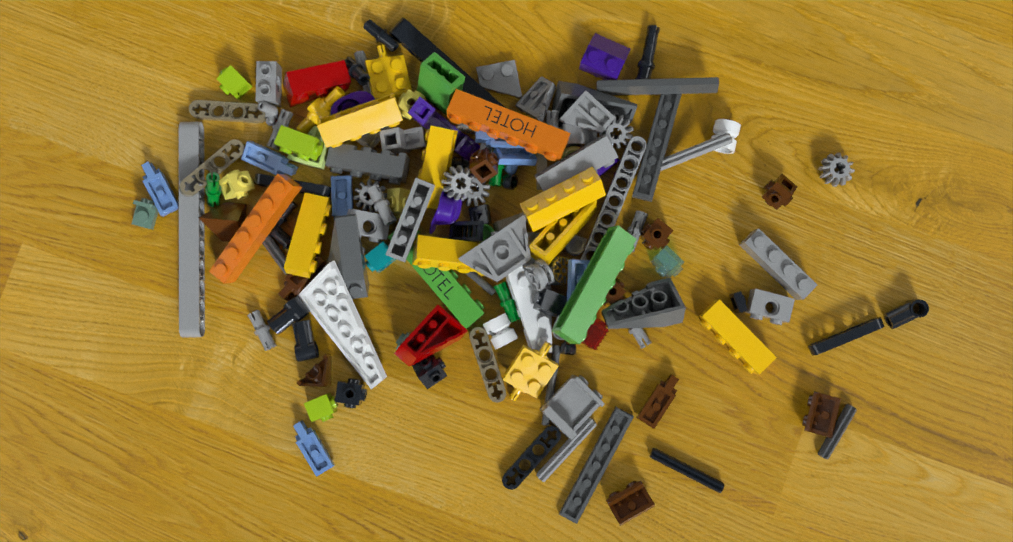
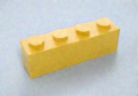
[317,93,403,148]
[418,126,458,210]
[520,167,606,232]
[284,193,332,278]
[529,200,597,265]
[412,235,485,276]
[698,299,777,375]

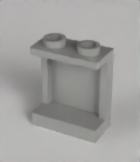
[540,374,605,440]

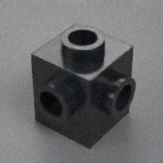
[412,354,447,389]
[335,378,367,408]

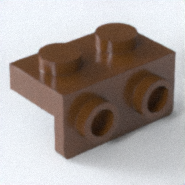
[802,391,841,438]
[606,481,655,526]

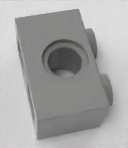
[255,61,282,107]
[347,209,389,243]
[745,289,795,325]

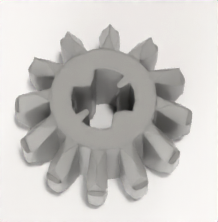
[599,114,633,149]
[818,153,855,187]
[441,165,476,200]
[457,173,490,207]
[354,179,387,213]

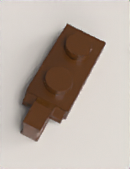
[278,254,327,301]
[636,374,679,429]

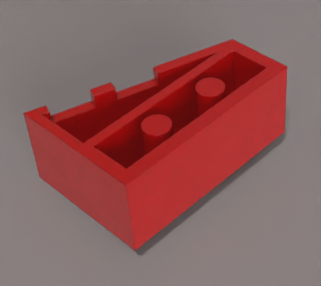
[283,60,351,108]
[394,304,468,367]

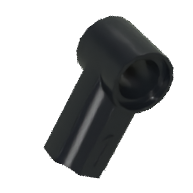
[267,296,310,335]
[884,299,929,329]
[292,320,319,362]

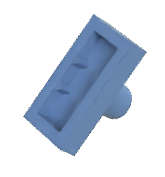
[493,147,537,174]

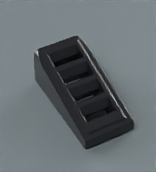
[449,221,484,242]

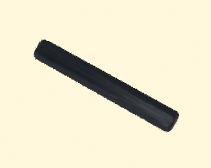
[649,448,725,493]

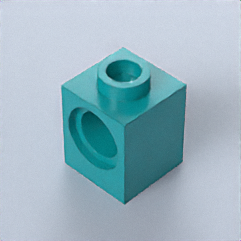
[364,241,397,273]

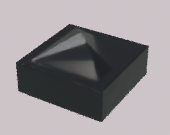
[468,204,492,228]
[729,291,748,313]

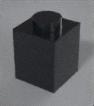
[533,289,567,317]

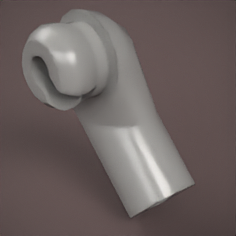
[258,101,278,126]

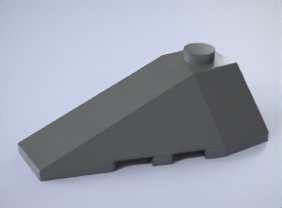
[552,81,637,127]
[328,214,369,299]
[601,278,686,329]

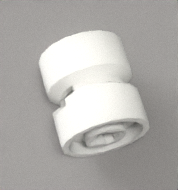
[711,119,741,154]
[483,313,518,350]

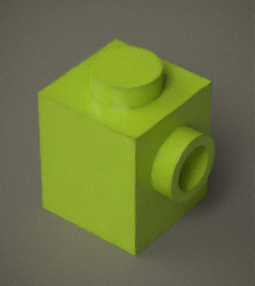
[217,65,253,100]
[304,393,338,422]

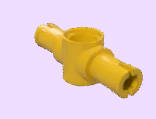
[296,86,345,134]

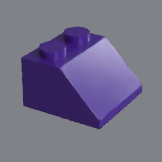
[579,33,631,80]

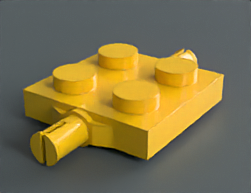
[364,45,412,104]
[503,341,558,401]

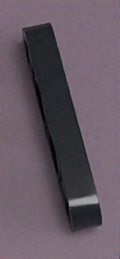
[253,174,331,198]
[808,317,885,356]
[502,425,561,490]

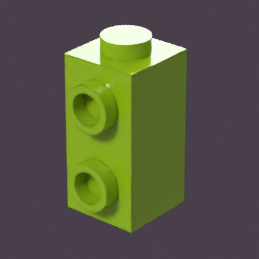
[274,125,323,162]

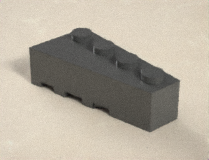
[325,144,411,185]

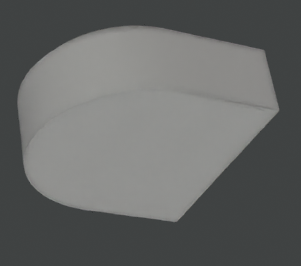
[565,235,587,256]

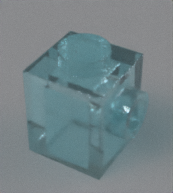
[650,246,684,278]

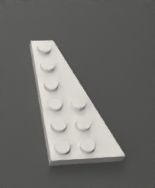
[491,232,552,353]
[298,260,387,389]

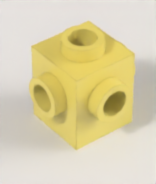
[398,89,426,122]
[219,170,255,200]
[387,188,411,218]

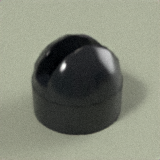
[501,174,518,190]
[560,341,576,355]

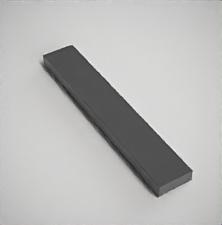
[597,77,719,96]
[632,94,682,202]
[559,406,634,524]

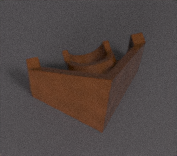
[198,202,247,242]
[297,354,332,387]

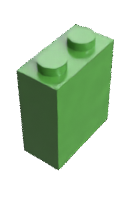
[417,52,465,115]

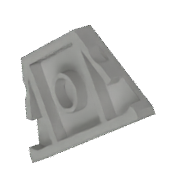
[458,215,531,282]

